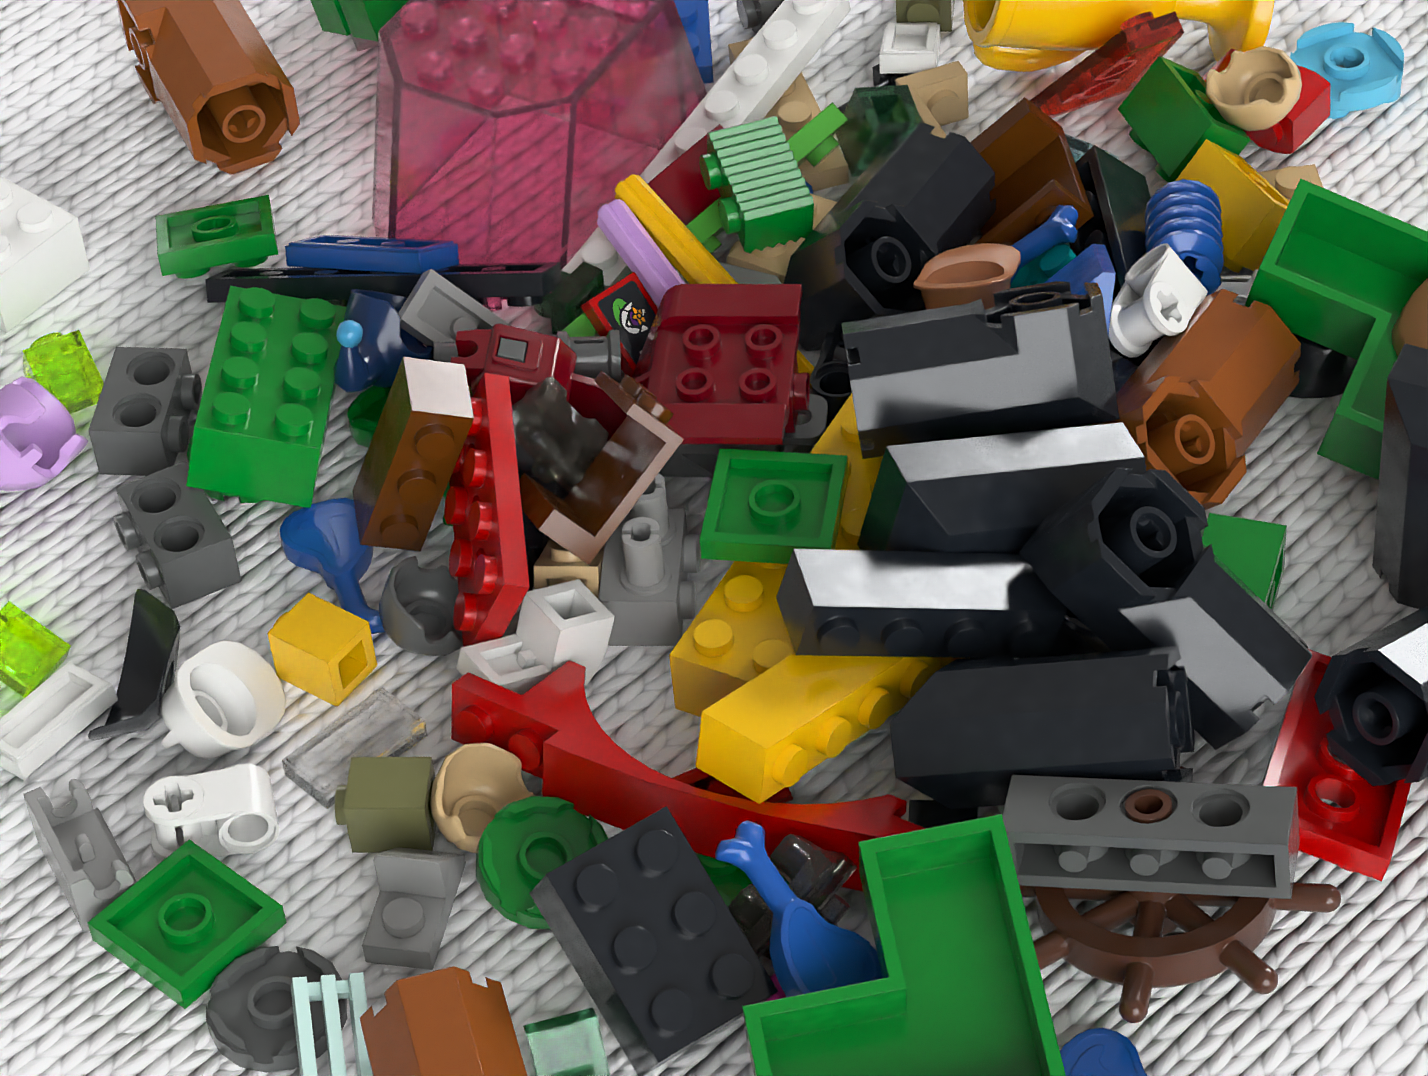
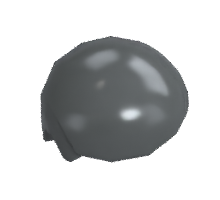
[378,556,463,656]

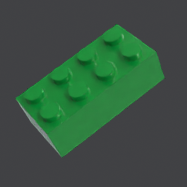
[186,286,347,508]

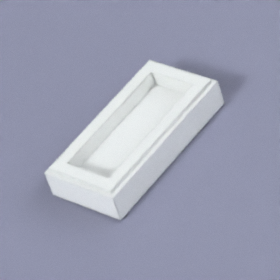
[879,22,941,74]
[0,662,118,780]

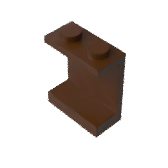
[970,97,1094,249]
[519,370,684,565]

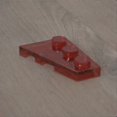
[1030,11,1184,118]

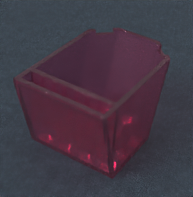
[372,0,707,312]

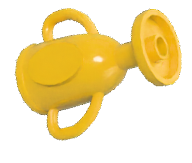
[963,0,1274,72]

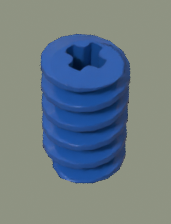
[1144,179,1224,296]

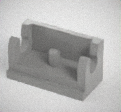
[23,779,137,933]

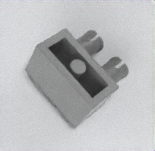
[598,473,700,646]

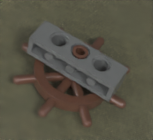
[1002,766,1341,1023]

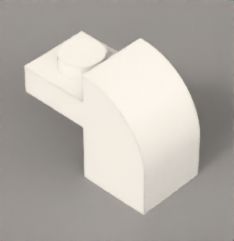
[456,579,615,695]

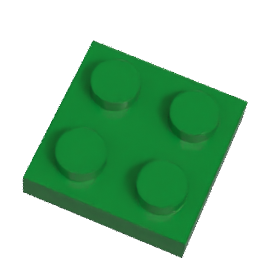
[155,195,278,279]
[699,448,849,564]
[87,839,287,1009]

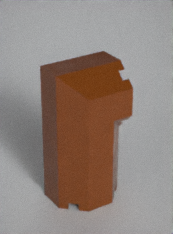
[116,0,300,175]
[1091,289,1301,510]
[360,966,527,1076]

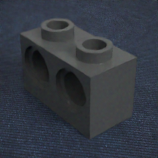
[88,347,202,476]
[113,461,242,609]

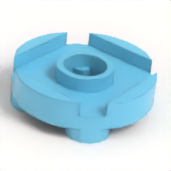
[1290,22,1404,119]

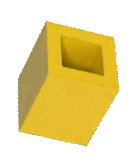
[267,592,377,707]

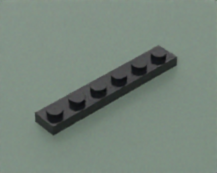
[205,262,562,307]

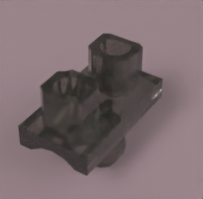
[512,377,609,493]
[728,834,858,960]

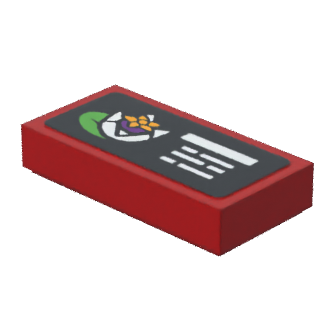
[581,272,658,377]

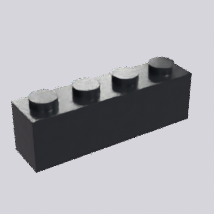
[1069,145,1164,367]
[776,549,1067,659]

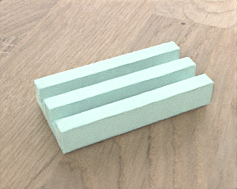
[291,972,373,1076]

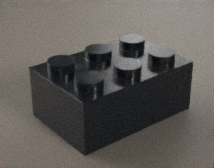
[529,806,778,1076]

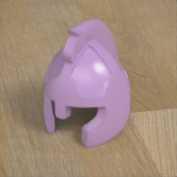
[0,376,88,491]

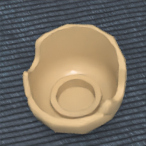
[1206,46,1302,131]
[430,743,534,853]

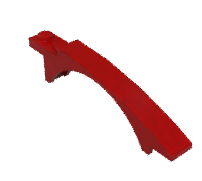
[451,660,926,892]

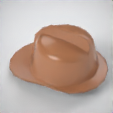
[913,243,1021,310]

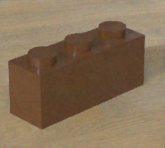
[352,357,474,552]

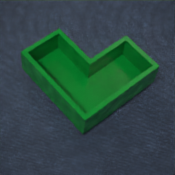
[1244,178,1428,480]
[742,814,1066,1076]

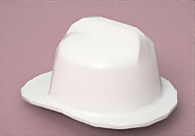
[161,640,286,760]

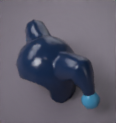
[333,289,434,393]

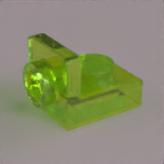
[23,330,104,414]
[0,601,71,698]

